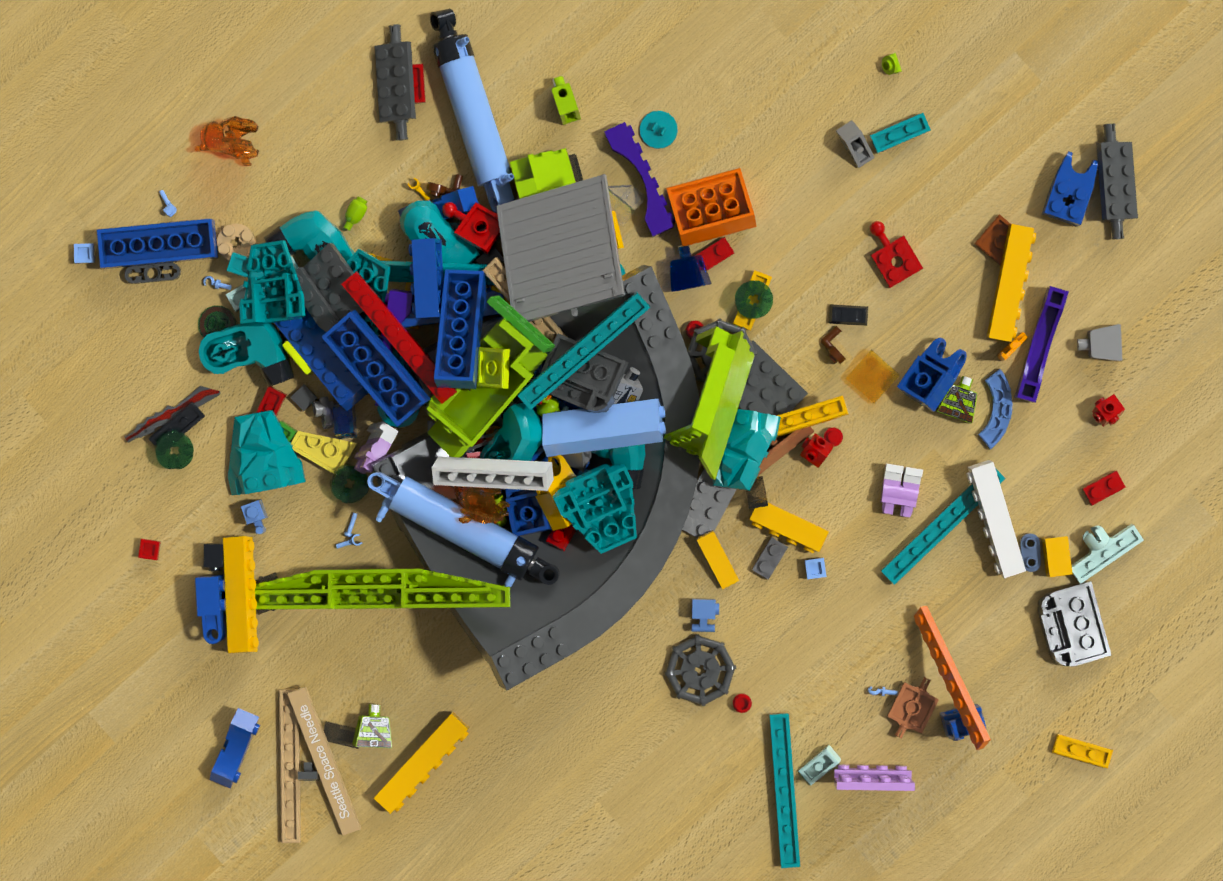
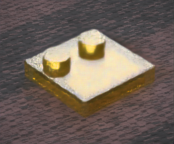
[846,349,900,403]

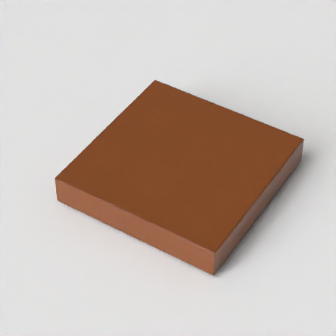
[974,214,1011,266]

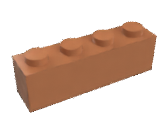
[758,427,814,476]

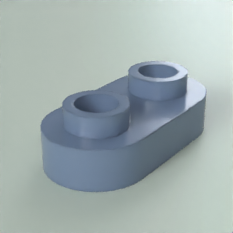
[1020,533,1041,572]

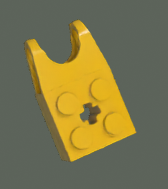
[535,455,576,531]

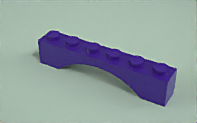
[604,122,675,237]
[1014,286,1069,403]
[373,289,415,406]

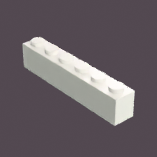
[432,456,554,491]
[966,460,1026,578]

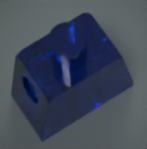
[670,246,712,292]
[333,403,357,439]

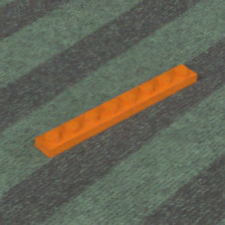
[914,606,991,750]

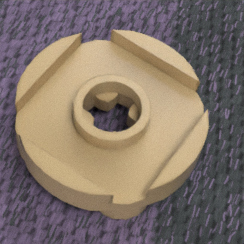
[217,223,256,261]

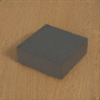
[290,384,318,411]

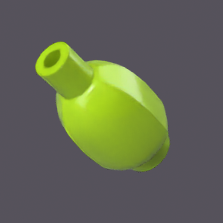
[344,196,368,231]

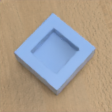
[74,243,95,263]
[804,558,827,580]

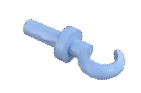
[203,276,232,290]
[868,686,898,696]

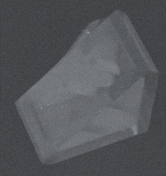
[608,185,647,227]

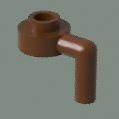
[426,174,463,197]
[821,326,846,364]

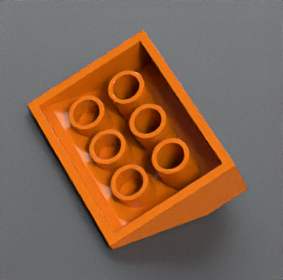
[666,168,757,247]

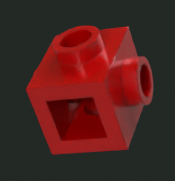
[1092,394,1125,427]
[800,433,834,468]

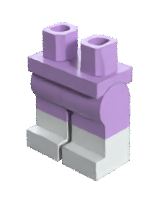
[354,422,399,474]
[880,464,923,518]

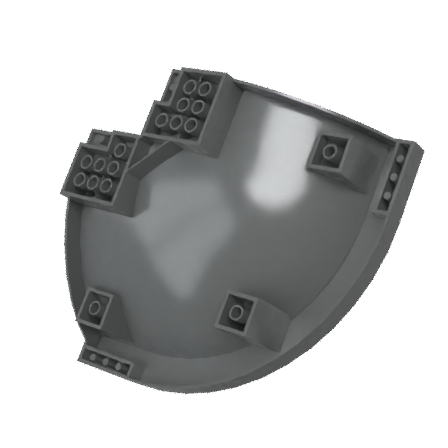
[371,265,700,691]

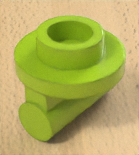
[882,53,902,75]

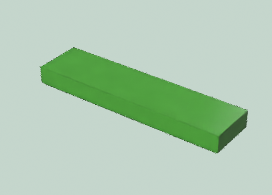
[487,295,555,353]

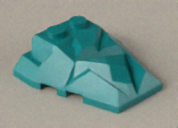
[239,240,305,324]
[347,249,390,336]
[713,409,780,491]
[228,410,306,495]
[552,464,637,554]

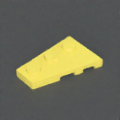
[291,431,358,476]

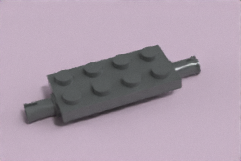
[375,24,416,141]
[1096,123,1138,240]

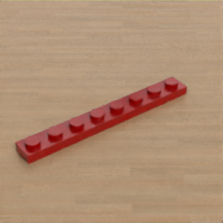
[341,271,457,404]

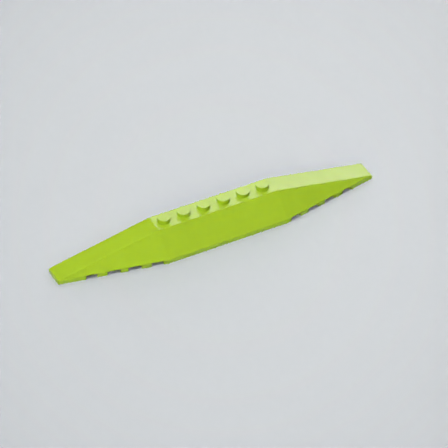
[255,569,510,610]

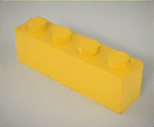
[749,499,829,554]

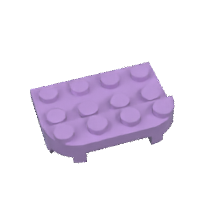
[834,764,915,791]

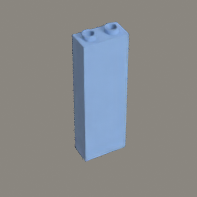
[542,399,666,457]

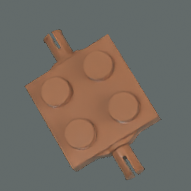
[887,677,939,739]

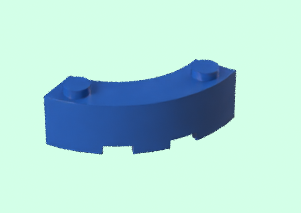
[398,186,479,221]
[209,708,260,789]

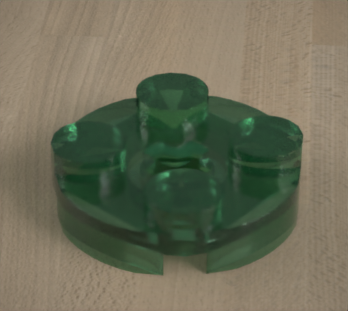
[735,280,773,319]
[155,430,194,470]
[330,464,369,503]

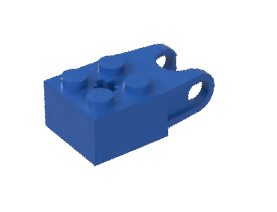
[1042,151,1098,227]
[897,337,967,412]
[505,489,552,536]
[195,575,227,644]
[940,704,987,741]

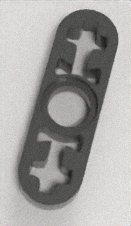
[125,263,181,284]

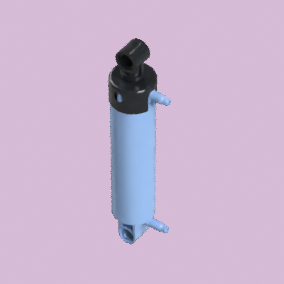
[430,8,515,213]
[367,472,560,587]

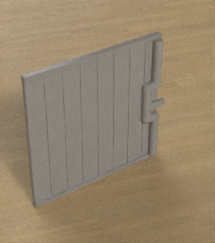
[496,174,625,322]

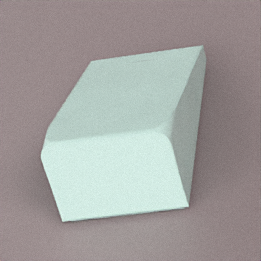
[798,745,841,786]

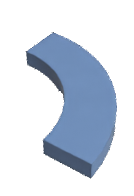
[978,369,1013,450]

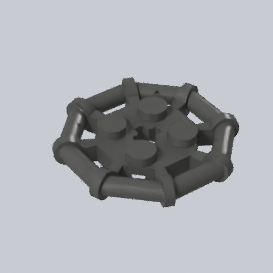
[687,319,757,382]
[664,634,737,706]

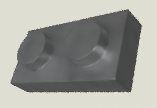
[752,537,788,580]

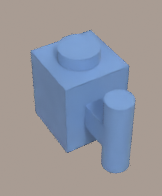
[241,500,268,534]
[692,598,719,632]

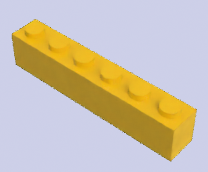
[986,224,1036,342]
[223,536,259,653]
[374,712,469,814]

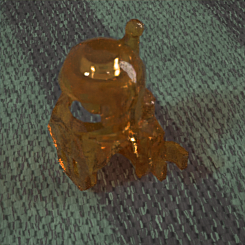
[194,116,259,166]
[454,486,510,524]

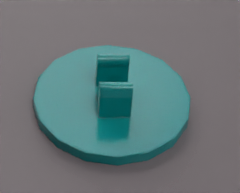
[640,111,678,149]

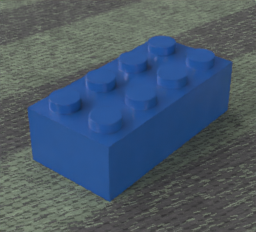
[409,238,444,318]

